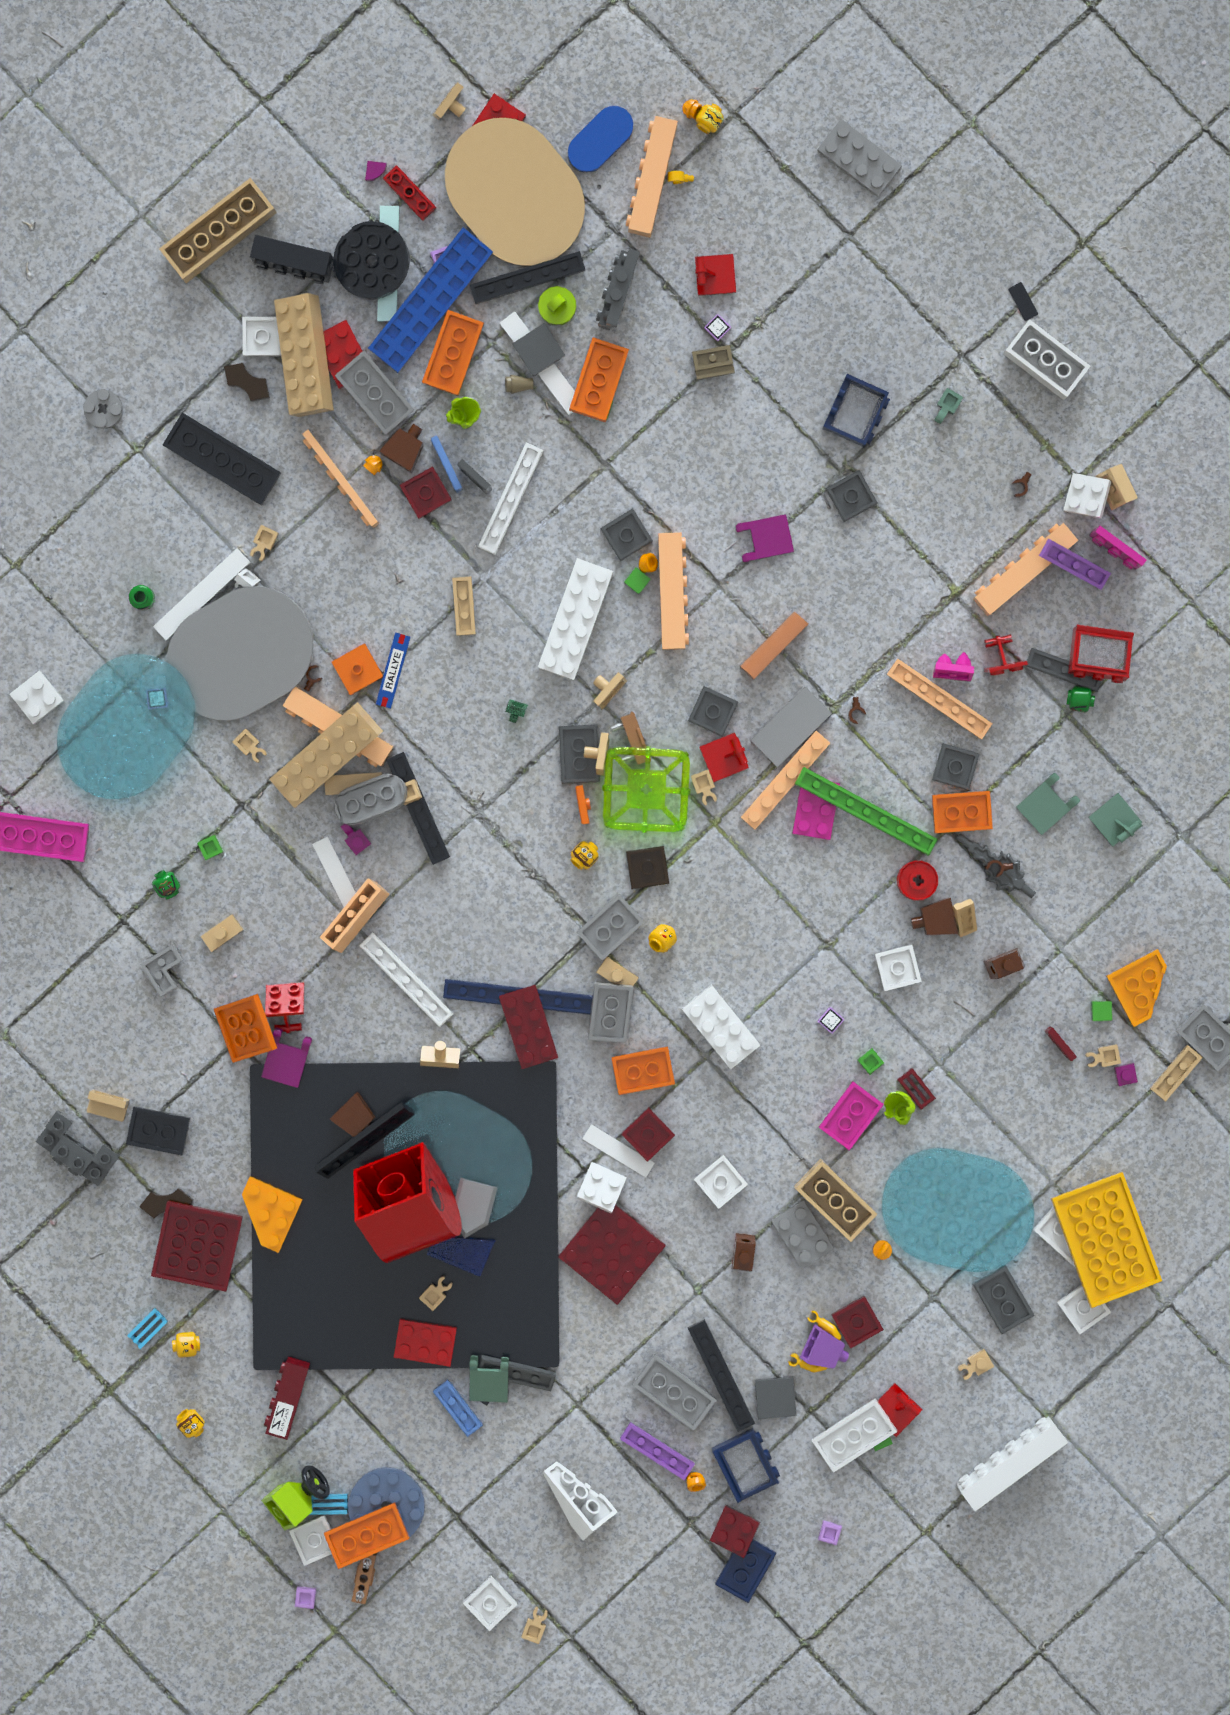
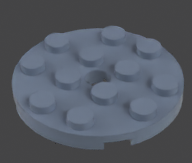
[348,1467,425,1537]

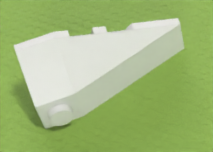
[543,1462,617,1541]

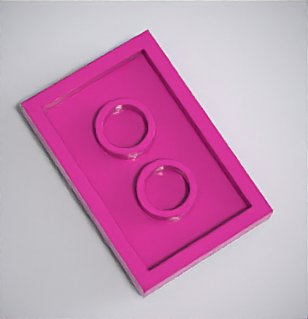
[1089,526,1147,570]
[792,782,840,840]
[819,1081,884,1151]

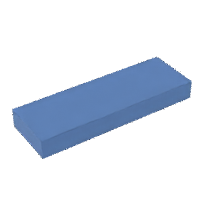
[431,435,463,492]
[433,1379,483,1437]

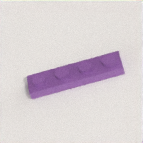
[1039,538,1111,590]
[620,1422,695,1480]

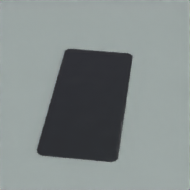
[1008,282,1038,321]

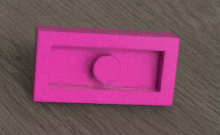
[933,652,974,682]

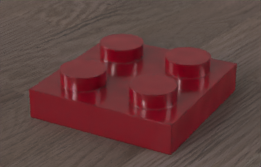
[400,466,452,519]
[621,1107,675,1162]
[831,1296,884,1349]
[710,1505,761,1558]

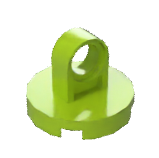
[538,286,576,325]

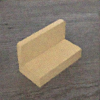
[1095,464,1138,510]
[87,1090,130,1122]

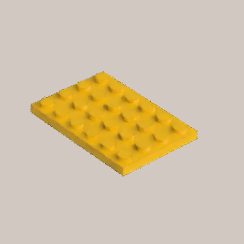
[1051,1172,1162,1308]

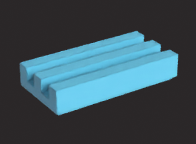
[127,1308,168,1349]
[309,1494,348,1515]

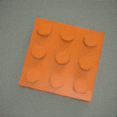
[214,994,277,1063]

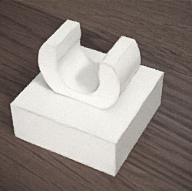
[234,568,261,588]

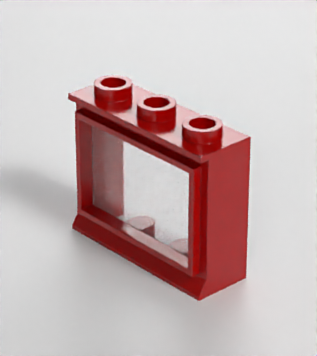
[1068,624,1134,683]

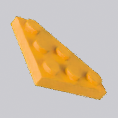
[1106,949,1167,1027]
[242,1176,303,1253]

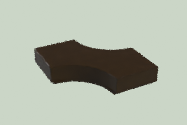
[224,363,270,402]
[139,1188,194,1218]

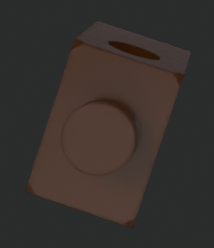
[379,424,424,473]
[911,897,958,935]
[983,948,1025,979]
[330,1092,375,1137]
[731,1233,756,1272]

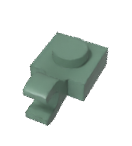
[934,388,964,424]

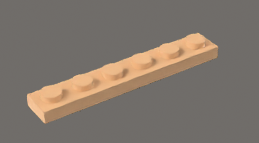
[302,430,379,528]
[886,659,993,740]
[740,731,830,830]

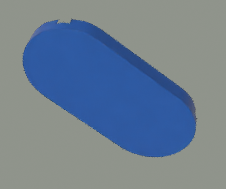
[568,106,633,172]

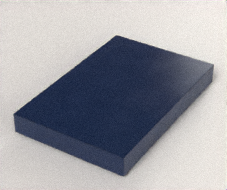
[715,1539,777,1603]

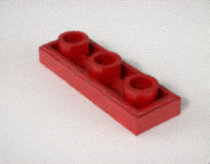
[383,165,436,221]

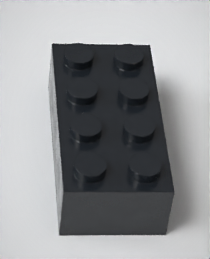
[250,235,333,284]

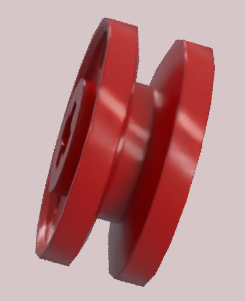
[897,861,938,900]

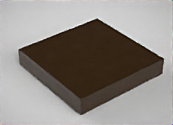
[626,846,669,889]

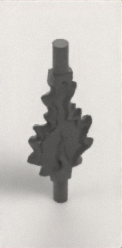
[956,833,1036,898]

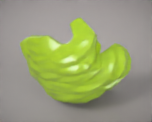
[446,397,481,429]
[884,1091,915,1125]

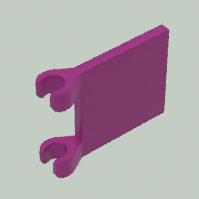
[736,514,794,562]
[261,1028,312,1088]

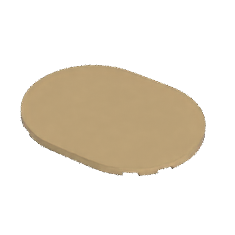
[445,118,585,266]

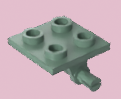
[1088,793,1143,847]

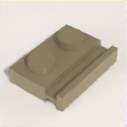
[692,345,735,380]

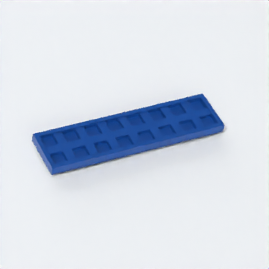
[368,227,493,373]

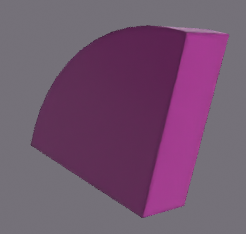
[365,161,387,181]

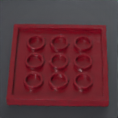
[151,1201,243,1292]
[558,1204,666,1305]

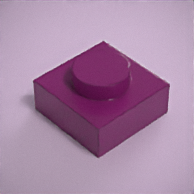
[1114,1063,1138,1086]

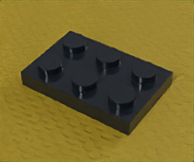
[126,1106,191,1156]

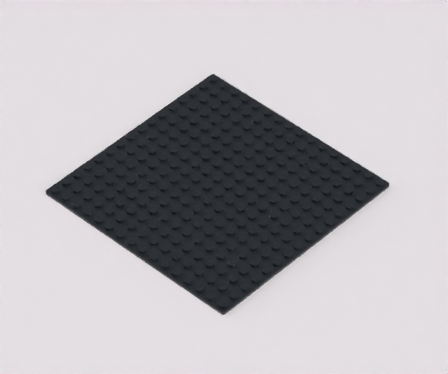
[250,1061,560,1370]

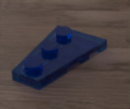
[427,1237,495,1277]

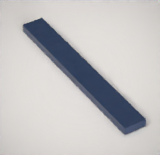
[443,979,593,1015]

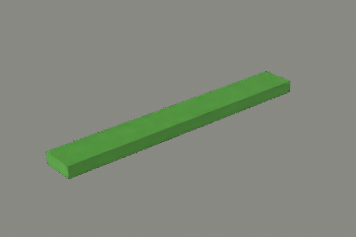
[794,767,938,856]

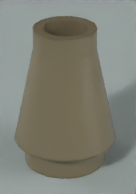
[505,375,533,394]

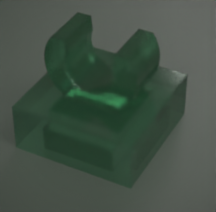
[505,699,528,723]

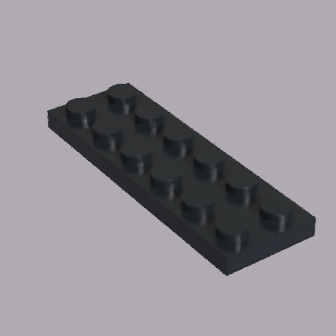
[162,412,281,506]

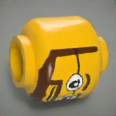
[570,841,599,870]
[176,1409,205,1438]

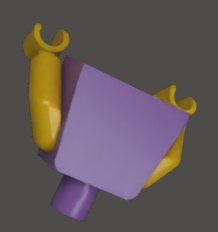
[788,1311,849,1373]

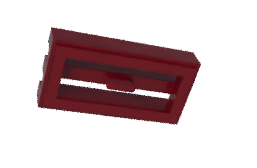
[1045,1026,1077,1061]
[897,1068,936,1110]

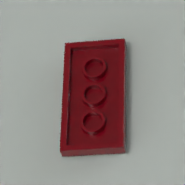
[499,984,559,1069]

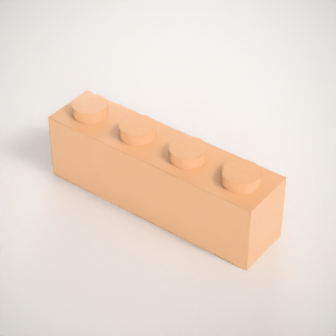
[320,878,390,953]

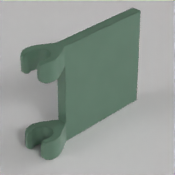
[1016,773,1080,835]
[469,1355,509,1403]

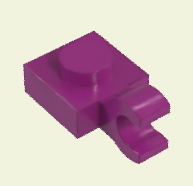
[340,824,371,855]

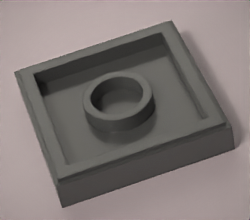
[512,323,565,377]
[458,459,492,494]
[826,470,878,522]
[600,508,653,562]
[688,686,738,737]
[932,743,980,791]
[755,1377,797,1419]

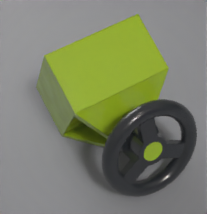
[261,1465,330,1530]

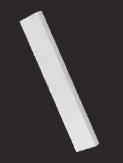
[500,312,575,416]
[478,442,544,556]
[153,548,251,641]
[359,932,454,1027]

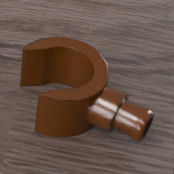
[1012,472,1032,498]
[304,665,323,691]
[848,697,866,724]
[985,860,1013,877]

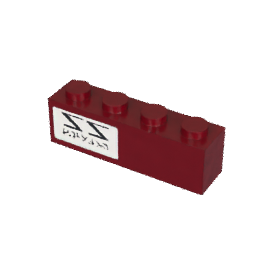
[264,1357,310,1440]

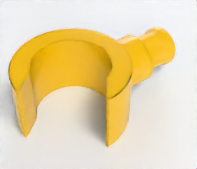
[668,171,694,184]

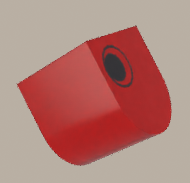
[353,1142,462,1263]

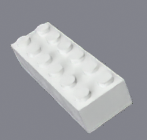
[538,558,613,681]
[957,1416,1068,1511]

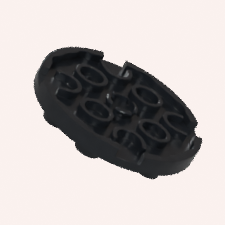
[333,221,410,300]

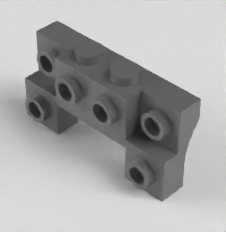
[596,248,640,330]
[36,1110,121,1186]

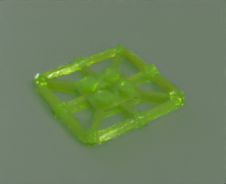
[602,746,691,833]

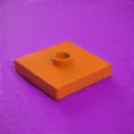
[332,643,383,696]
[575,785,591,825]

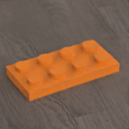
[422,310,484,396]
[569,337,629,422]
[324,1502,410,1569]

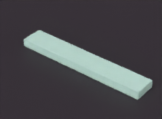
[377,206,400,322]

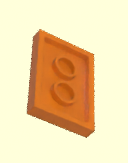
[932,791,993,833]
[611,1046,675,1095]

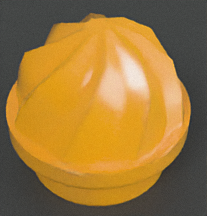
[682,99,702,119]
[363,456,383,476]

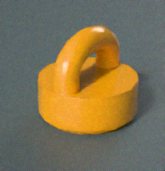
[639,553,658,573]
[873,1240,892,1260]
[686,1472,706,1492]

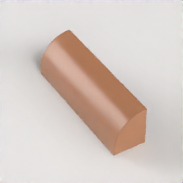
[740,612,808,680]

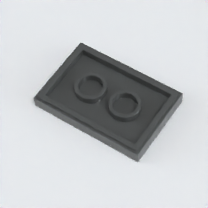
[559,724,600,784]
[973,1265,1035,1334]

